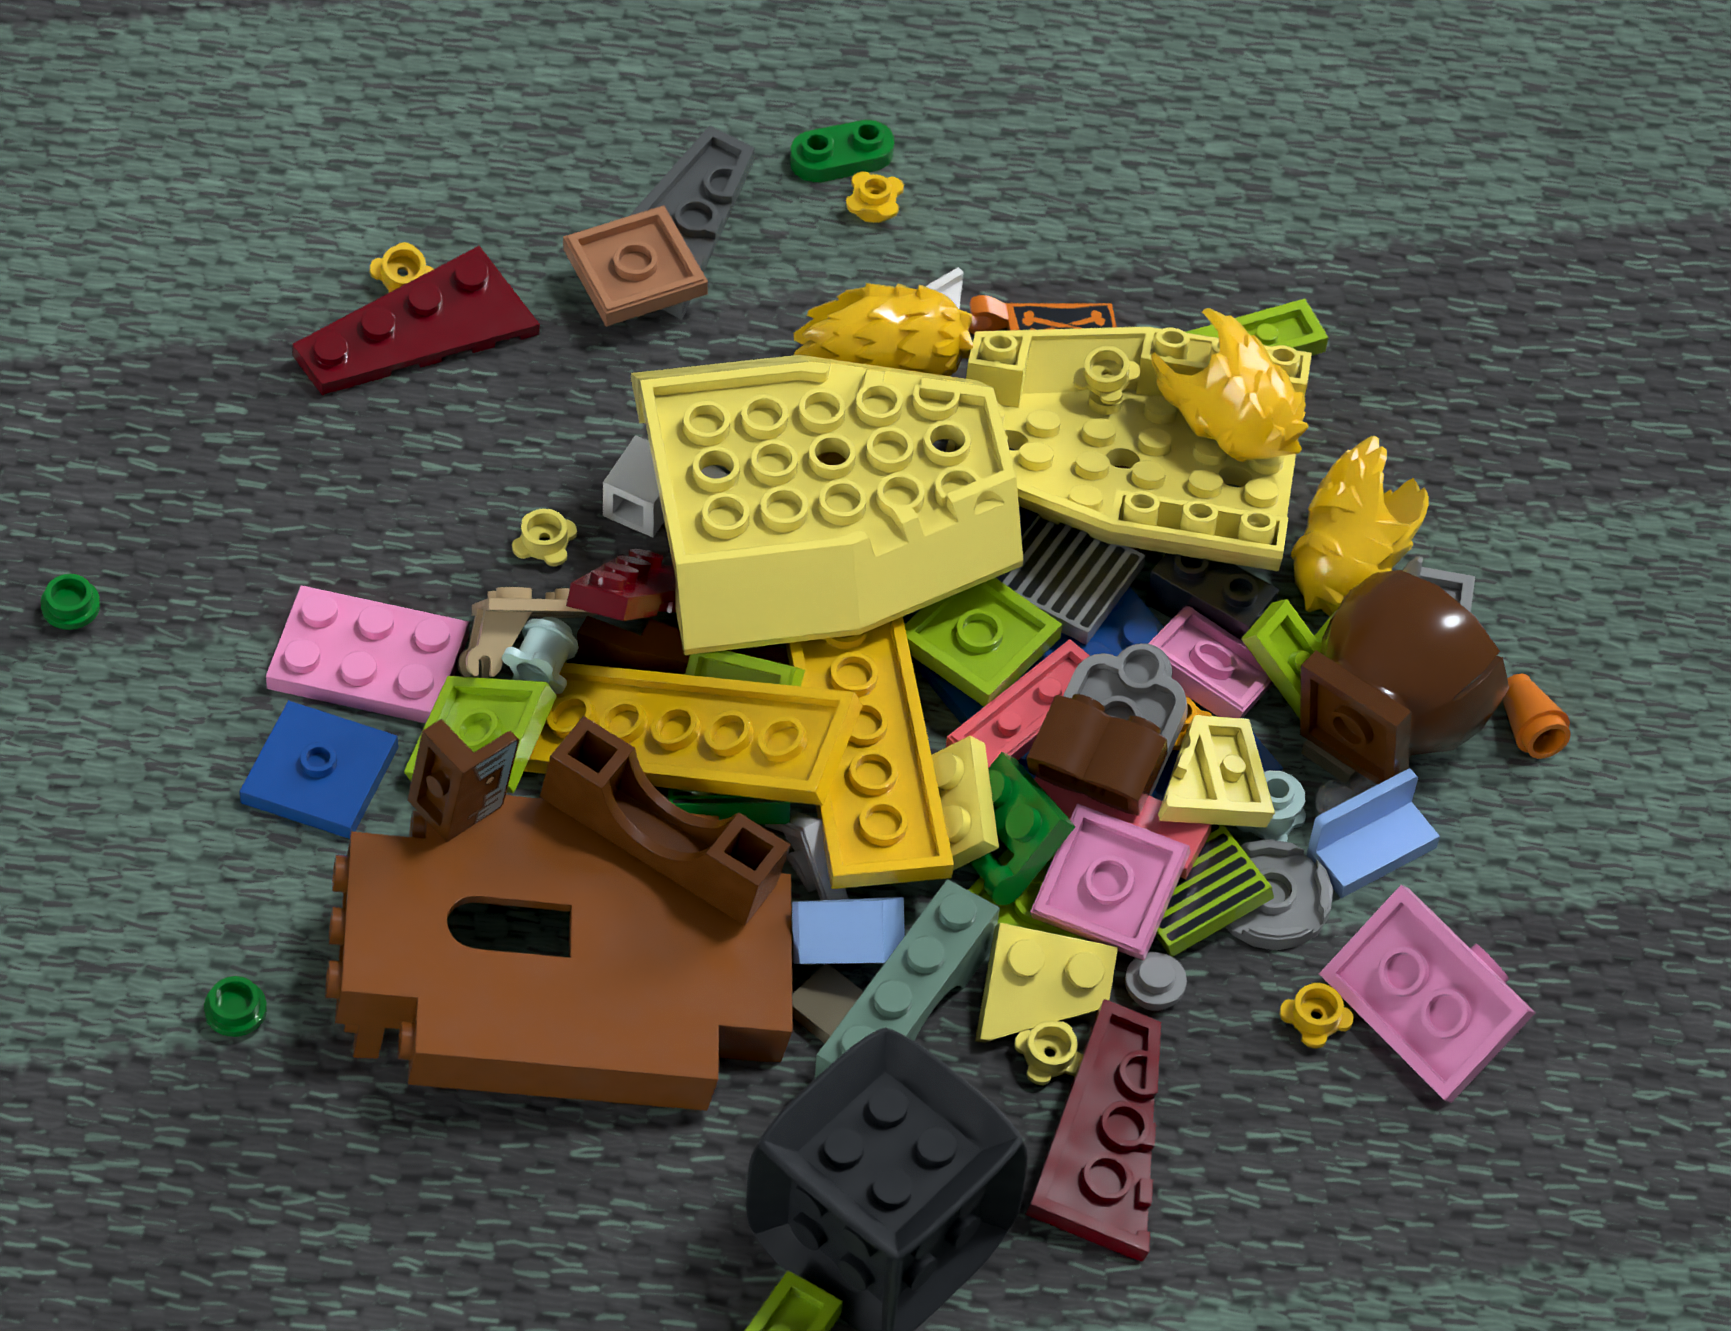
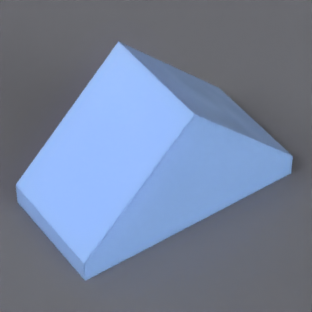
[792,897,905,964]

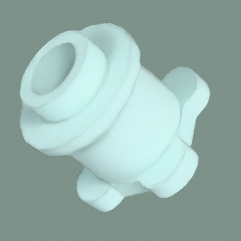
[502,617,579,694]
[1237,770,1306,842]

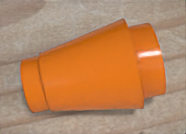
[1502,674,1571,759]

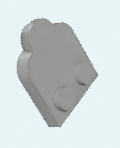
[1063,643,1188,796]

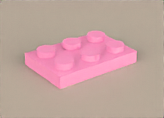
[266,585,469,724]
[1319,885,1535,1103]

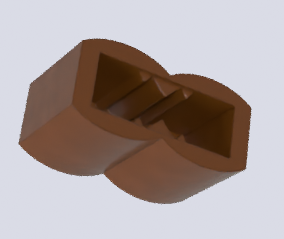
[1027,694,1168,816]

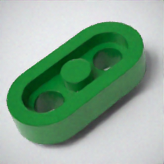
[790,120,895,182]

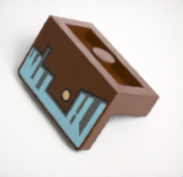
[407,719,519,842]

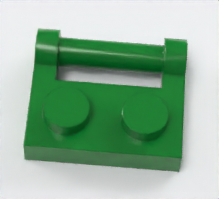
[970,752,1076,906]

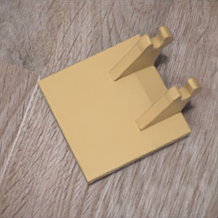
[457,587,598,678]

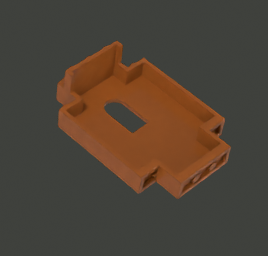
[325,795,793,1111]

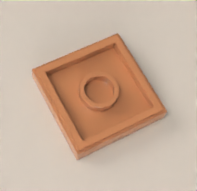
[563,205,708,327]

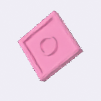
[1148,606,1273,718]
[1030,804,1191,961]

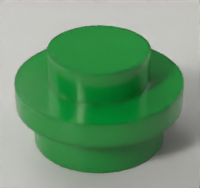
[41,574,100,630]
[204,976,267,1037]

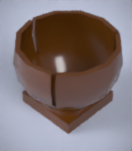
[1300,570,1509,785]

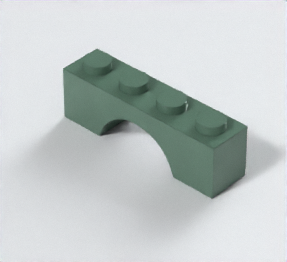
[815,879,1000,1078]

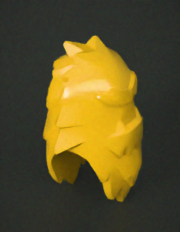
[793,283,973,376]
[1151,308,1309,462]
[1291,436,1429,616]

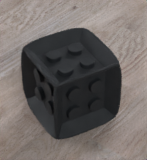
[746,1028,1028,1331]

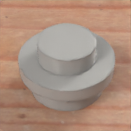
[1125,952,1187,1011]

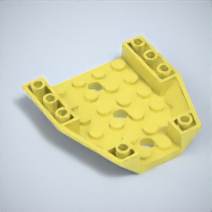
[946,327,1312,571]
[631,355,1023,655]

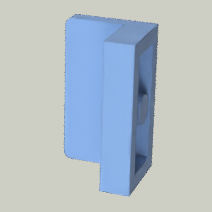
[1306,768,1440,898]

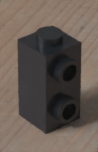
[1146,553,1279,642]

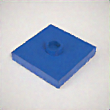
[239,700,399,839]

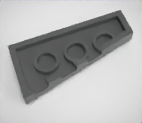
[629,125,755,320]

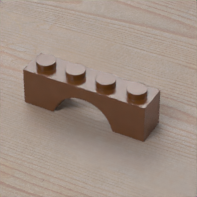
[540,716,791,926]

